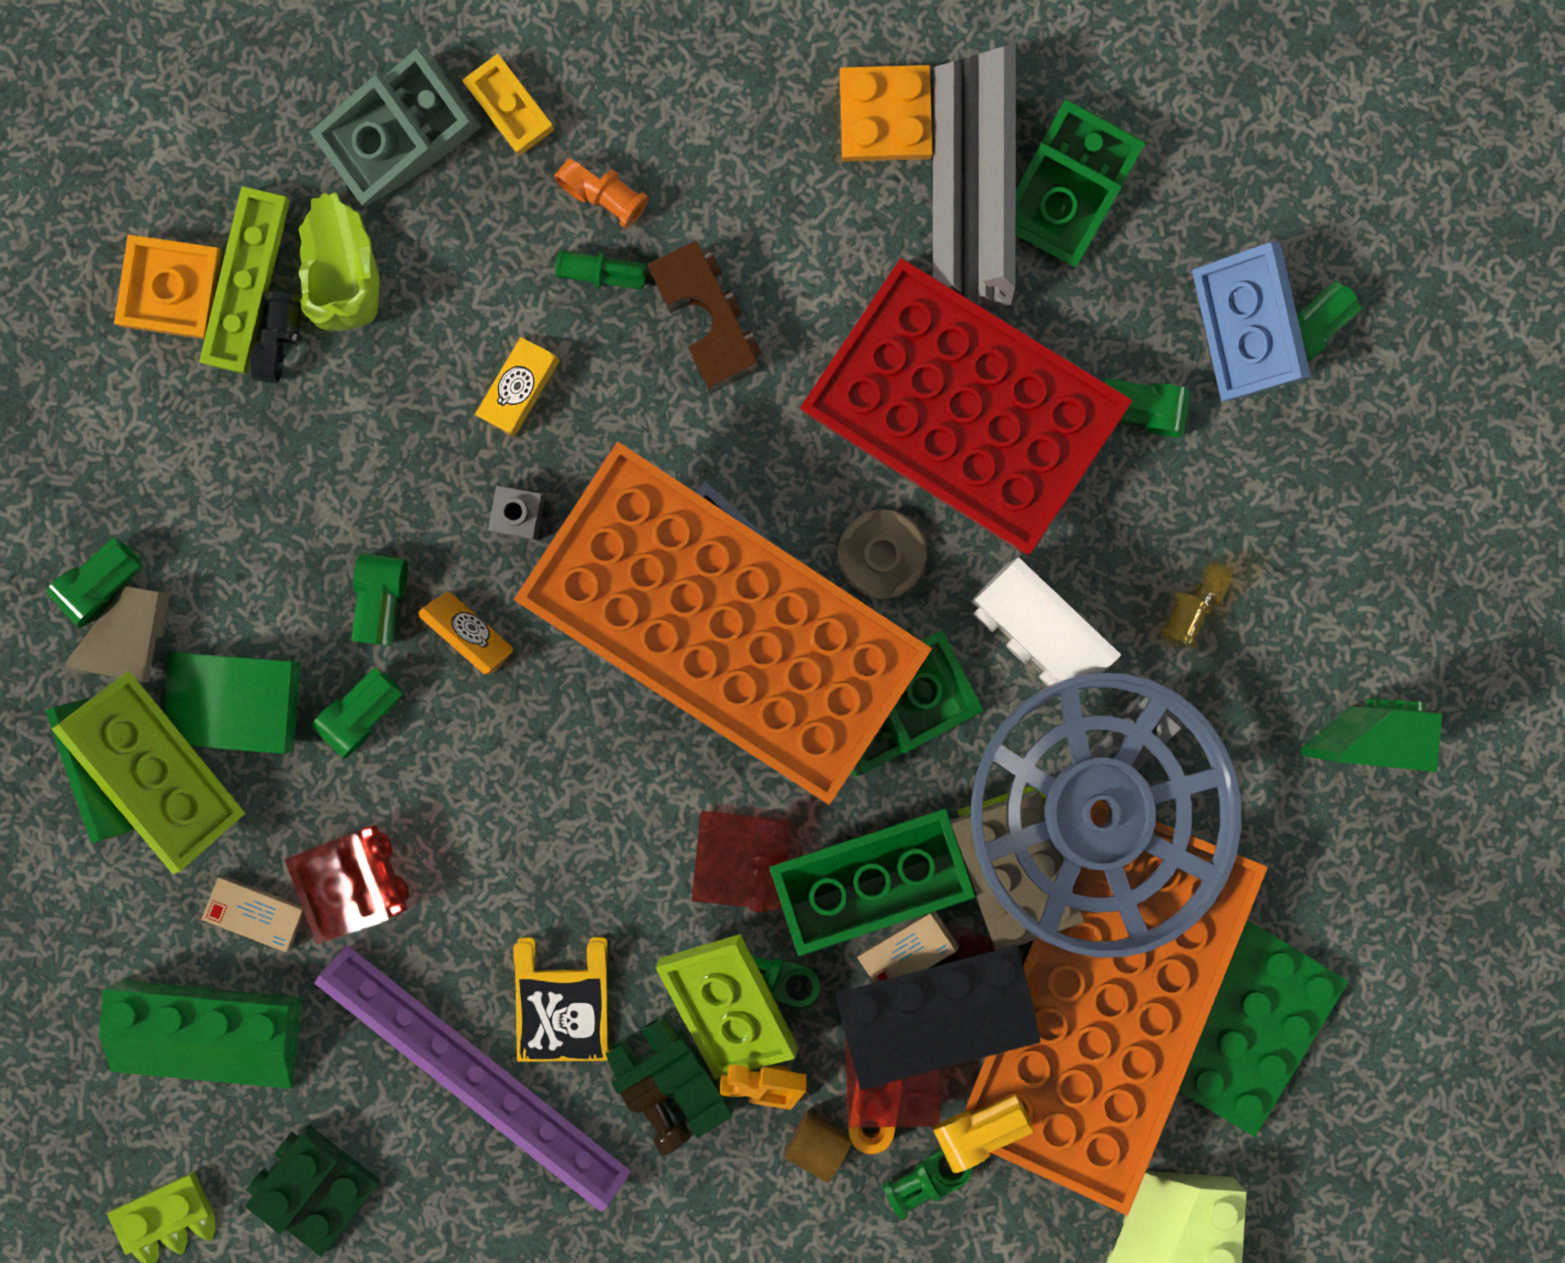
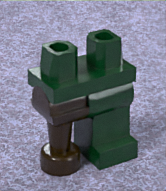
[606,1015,733,1156]

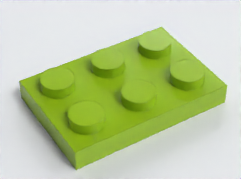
[655,934,799,1080]

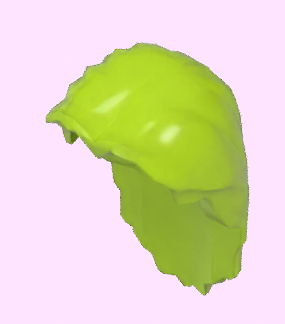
[298,192,380,332]

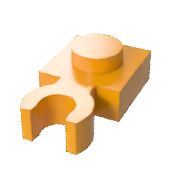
[720,1065,806,1110]

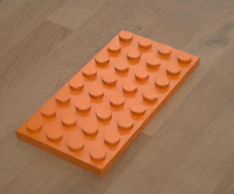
[513,441,932,805]
[964,800,1268,1216]

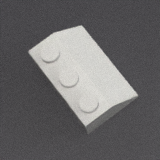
[970,557,1121,692]

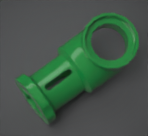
[751,954,820,1011]
[882,1146,972,1221]

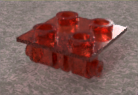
[691,811,791,912]
[845,1035,940,1128]

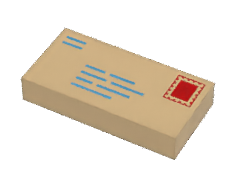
[201,875,306,952]
[857,911,959,983]

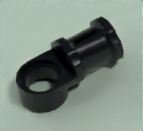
[251,291,303,383]

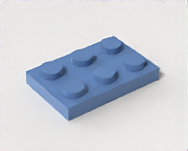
[1192,242,1311,402]

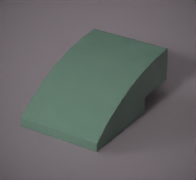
[310,48,483,206]

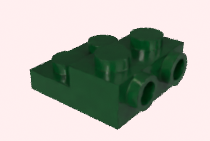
[244,1125,381,1257]

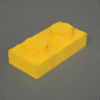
[462,53,554,157]

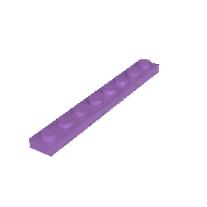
[314,945,631,1212]

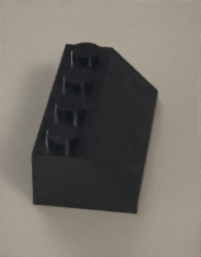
[835,945,1041,1090]

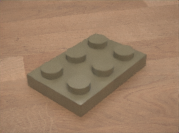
[950,790,1084,951]

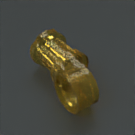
[1158,560,1234,649]

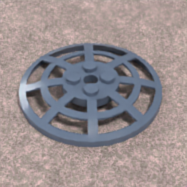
[971,673,1242,958]

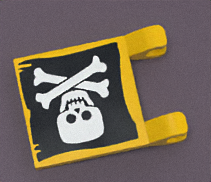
[513,937,608,1062]

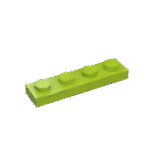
[199,186,290,375]

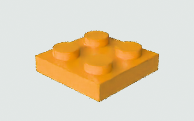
[839,65,933,162]
[114,234,223,339]

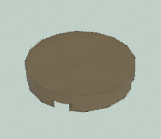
[837,509,927,600]

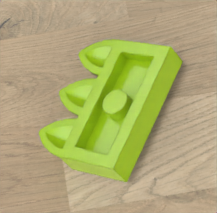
[107,1171,215,1263]

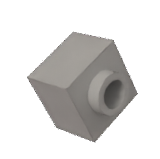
[488,485,546,541]

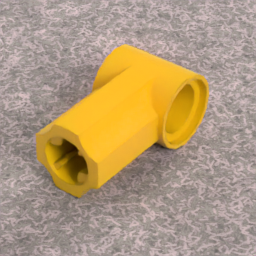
[933,1093,1034,1173]

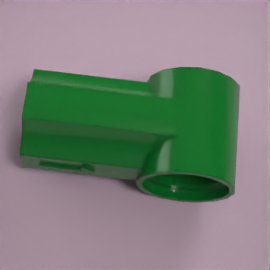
[1296,280,1362,362]
[1103,377,1192,437]
[46,537,144,628]
[351,553,409,646]
[310,667,405,760]

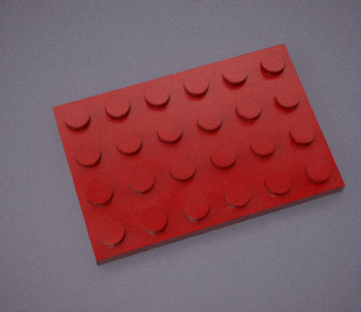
[800,258,1132,557]

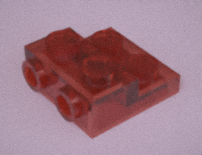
[285,825,409,945]

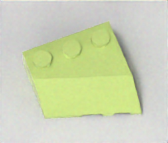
[1106,1171,1247,1263]

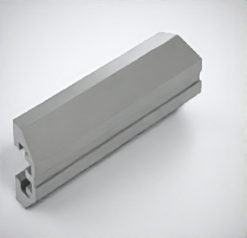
[933,43,1016,309]

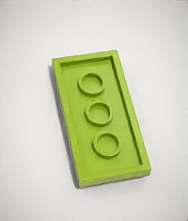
[52,671,246,874]

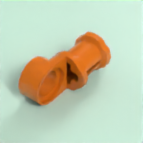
[554,158,649,229]

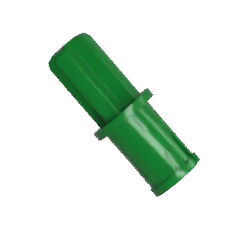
[555,249,647,290]

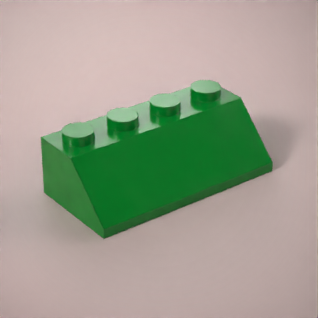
[769,809,975,956]
[98,980,302,1089]

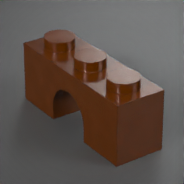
[647,240,762,393]

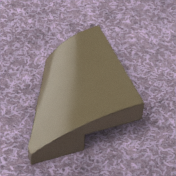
[66,586,170,682]

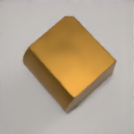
[784,1110,851,1183]

